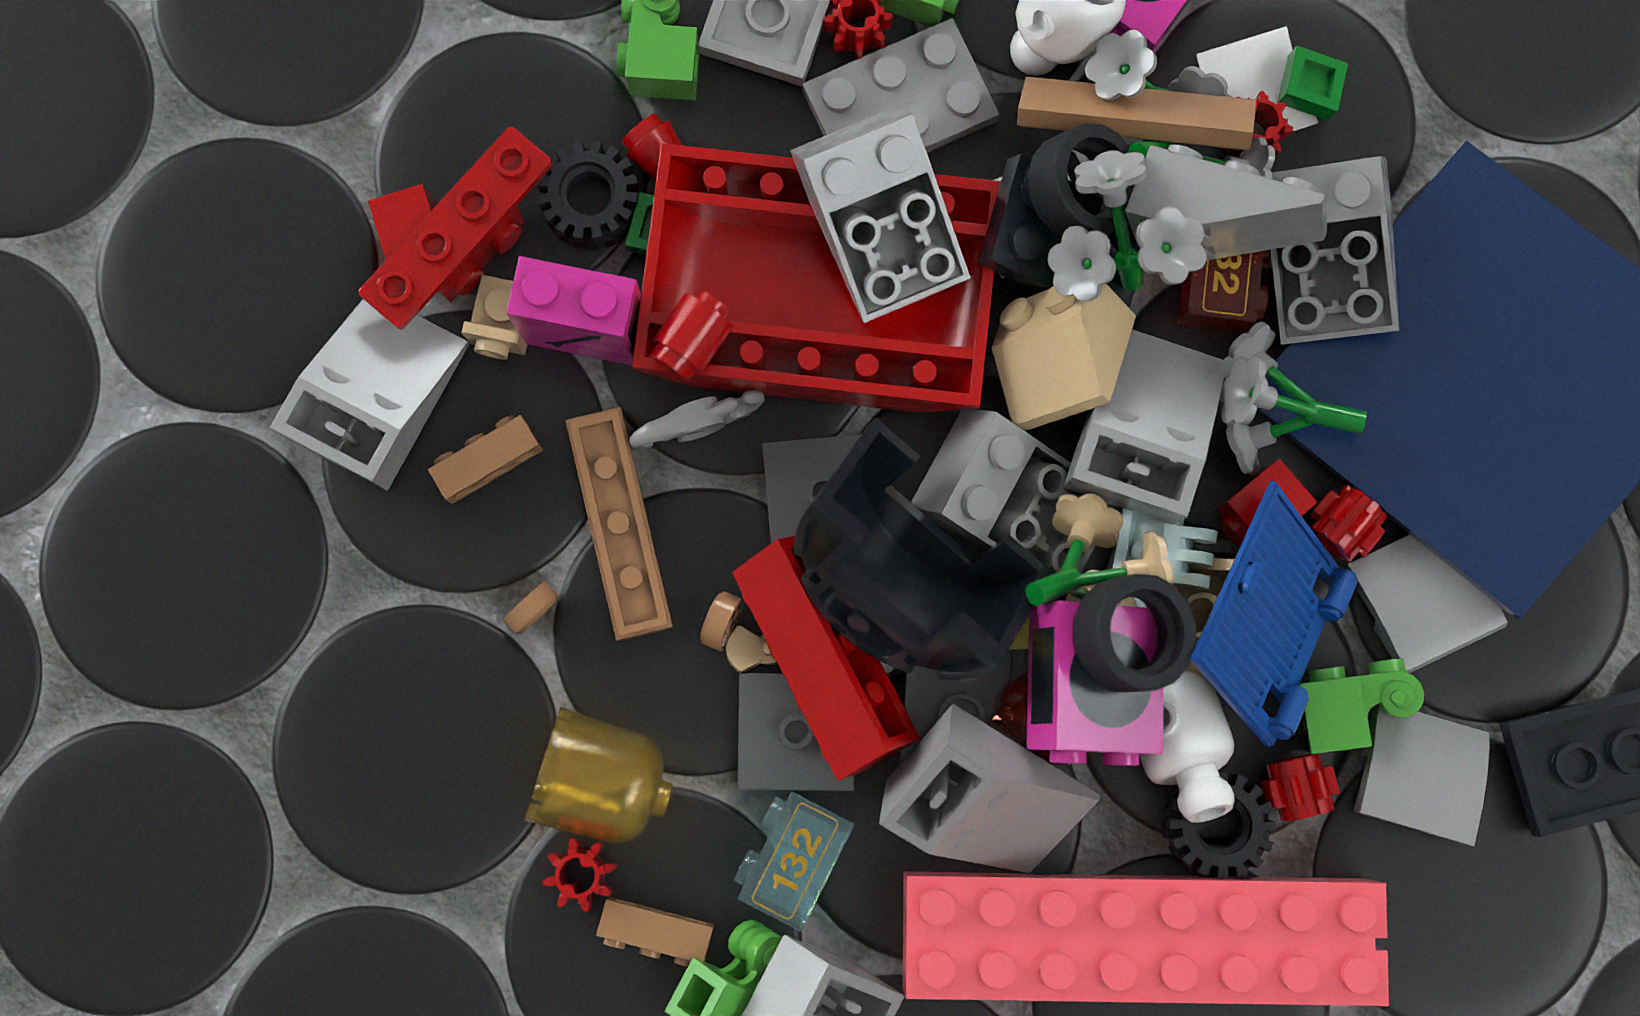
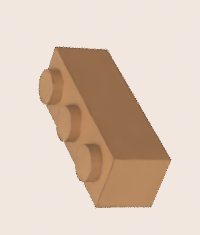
[428,415,543,504]
[596,897,715,967]

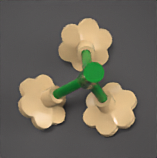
[1026,493,1173,607]

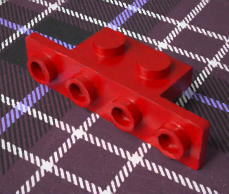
[358,127,552,330]

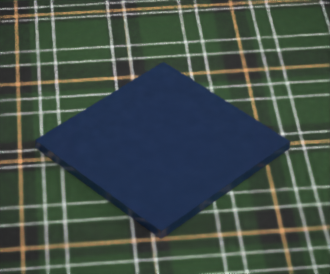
[1256,140,1640,620]

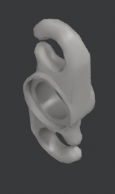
[629,389,765,449]

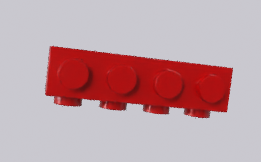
[732,535,920,781]

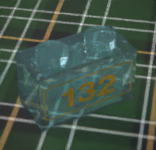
[733,791,855,932]

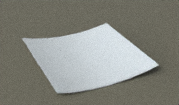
[1196,26,1318,135]

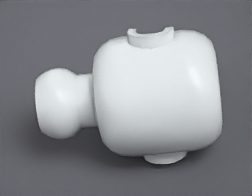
[1010,0,1126,76]
[1139,672,1235,823]

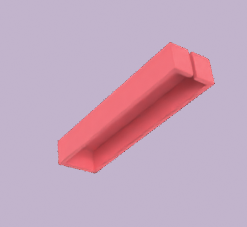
[902,872,1389,1006]

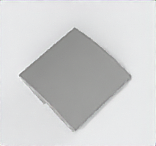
[1347,535,1508,673]
[1353,704,1490,846]

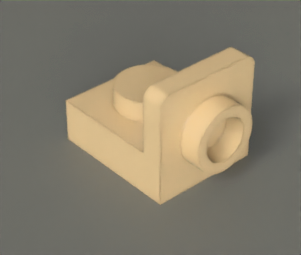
[461,275,528,359]

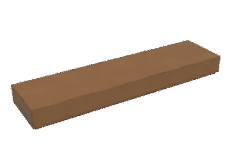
[1017,77,1256,150]
[565,407,674,641]

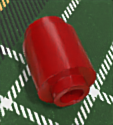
[649,290,733,382]

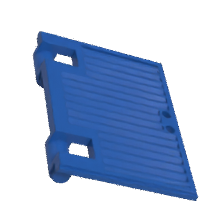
[1190,481,1357,747]

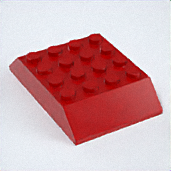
[632,143,1001,413]

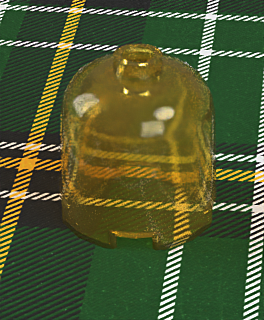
[525,707,673,843]

